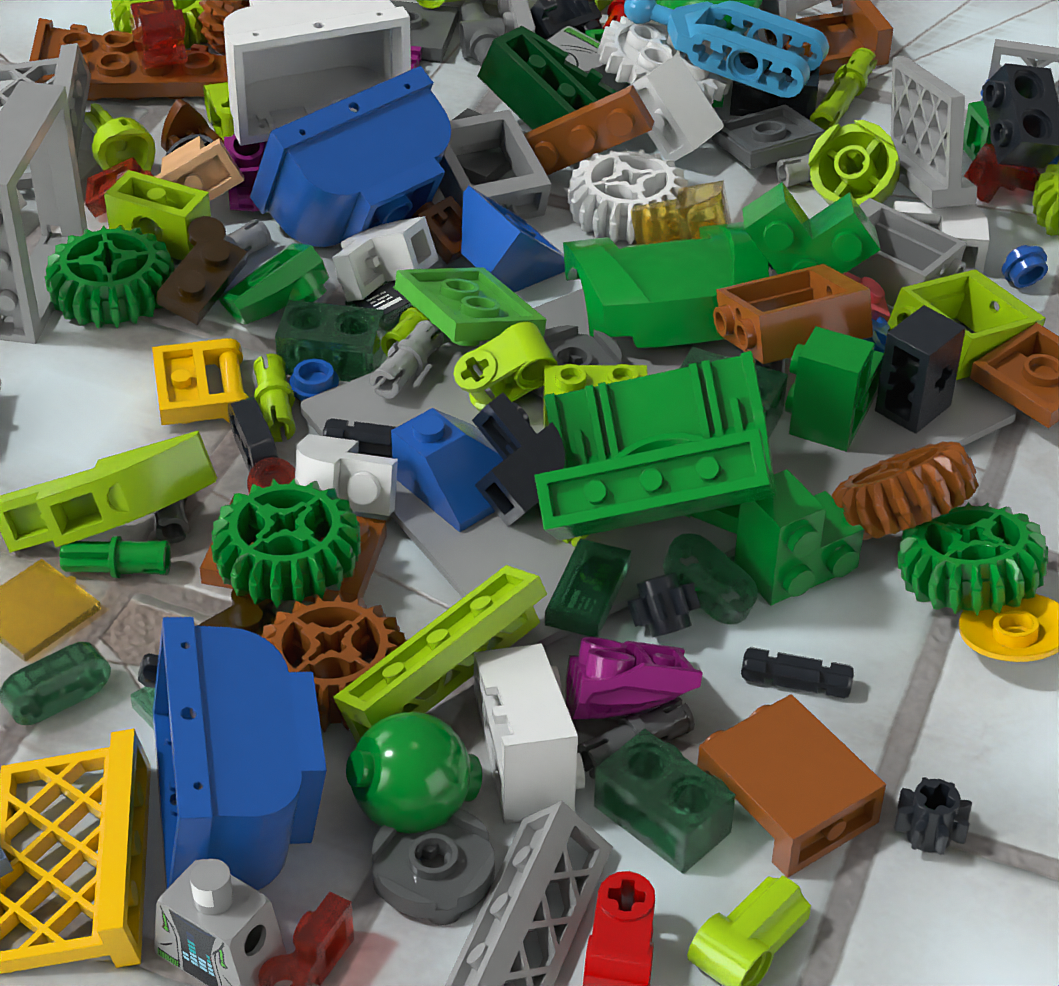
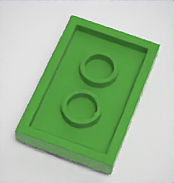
[395,267,547,346]

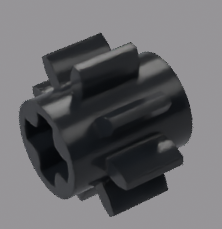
[627,572,701,637]
[894,777,972,855]

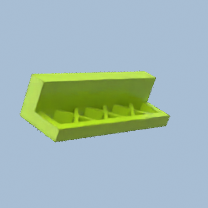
[333,565,548,743]

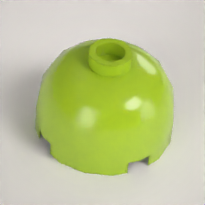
[808,120,900,205]

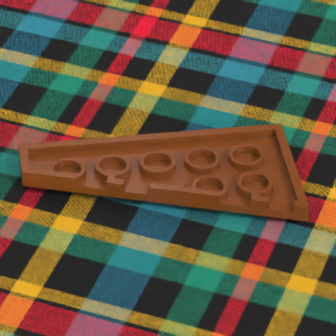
[29,18,228,101]

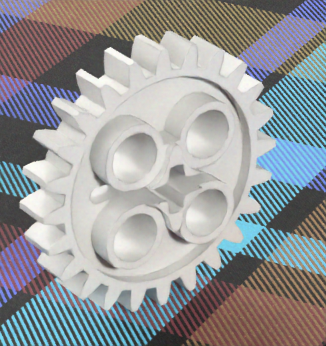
[597,16,732,105]

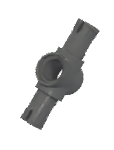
[459,0,505,67]

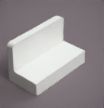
[626,54,724,161]

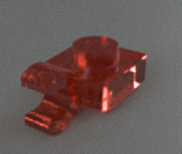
[258,892,354,986]

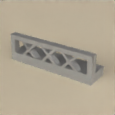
[445,801,613,986]

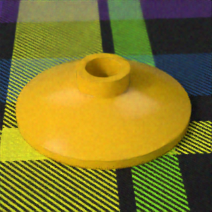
[959,594,1059,662]

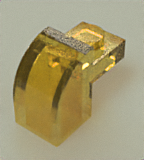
[630,180,731,244]

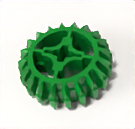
[45,225,175,329]
[211,477,361,608]
[898,502,1048,616]

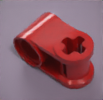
[583,871,655,986]

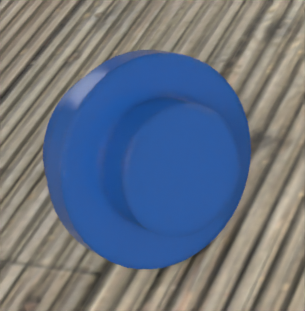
[1001,245,1048,288]
[289,359,339,401]

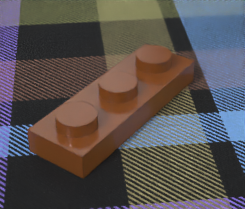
[524,85,655,176]

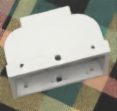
[223,0,411,146]

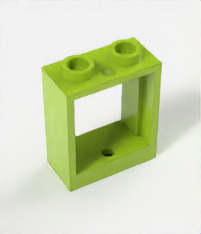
[888,269,1046,380]

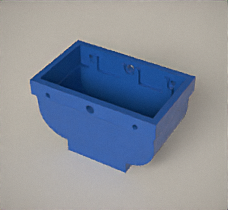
[250,66,451,247]
[152,617,327,891]

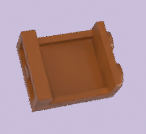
[764,0,894,76]
[696,694,886,878]

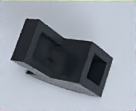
[472,392,565,526]

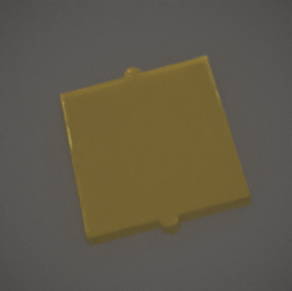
[0,559,101,662]

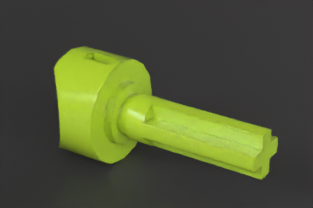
[84,103,156,182]

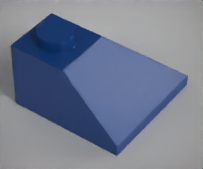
[461,185,565,293]
[391,408,503,532]

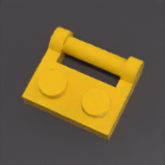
[152,338,249,425]

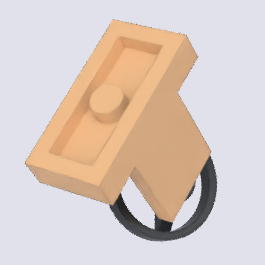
[155,134,244,201]

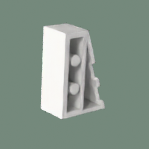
[474,644,585,824]

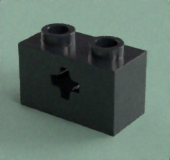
[875,305,966,434]

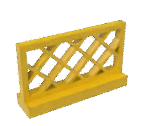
[0,728,151,974]

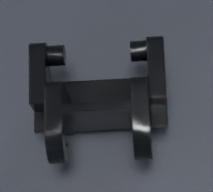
[530,0,602,40]

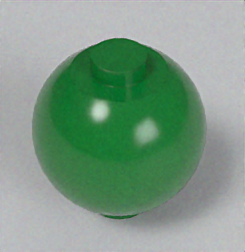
[346,712,483,833]

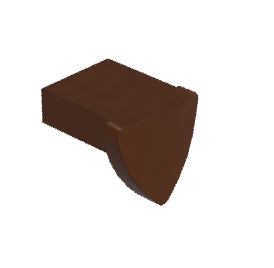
[161,99,224,152]

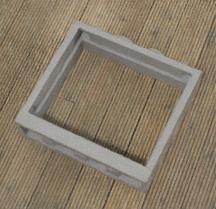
[0,81,88,344]

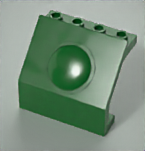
[534,351,777,541]

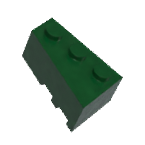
[477,26,618,130]

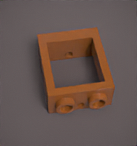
[713,264,873,364]

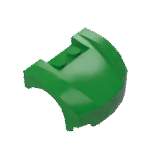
[563,222,773,348]

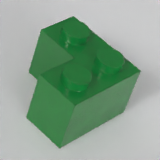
[742,182,881,274]
[785,326,884,452]
[734,469,864,606]

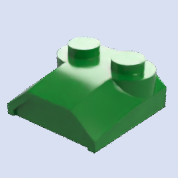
[218,243,329,325]

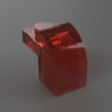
[129,0,188,70]

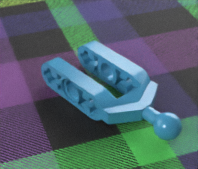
[624,0,829,98]

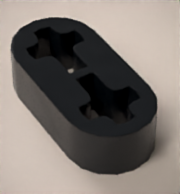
[228,397,279,479]

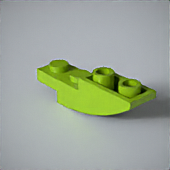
[0,430,217,553]

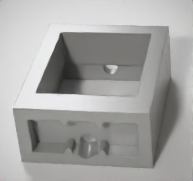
[438,109,552,219]
[847,198,967,307]

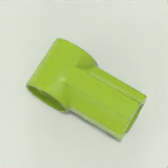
[687,875,811,986]

